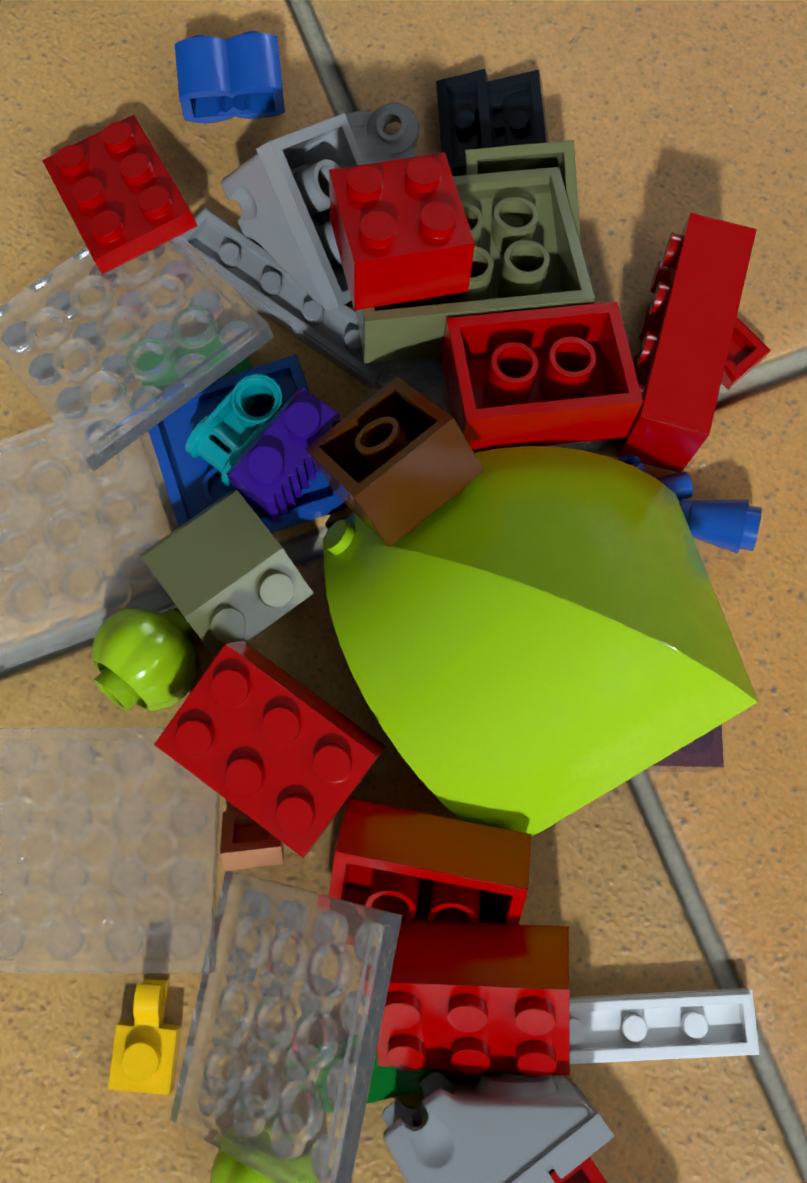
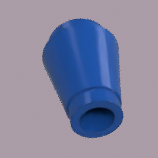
[680,499,762,554]

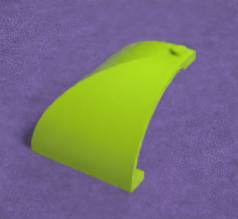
[323,446,758,838]

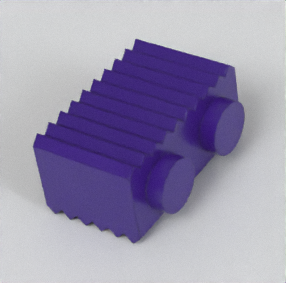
[226,387,341,523]

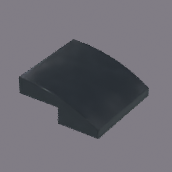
[436,69,548,176]

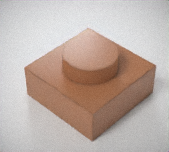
[220,810,284,871]

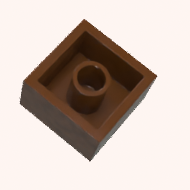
[305,377,484,547]

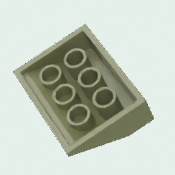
[356,167,595,364]

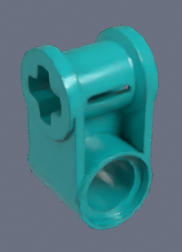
[185,374,286,487]

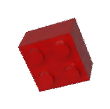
[329,152,475,311]

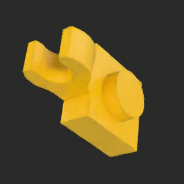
[108,977,181,1095]

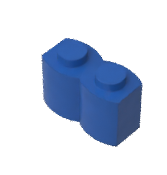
[175,31,285,123]

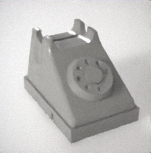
[221,113,365,311]
[383,1071,615,1183]

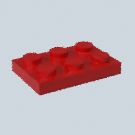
[42,115,198,275]

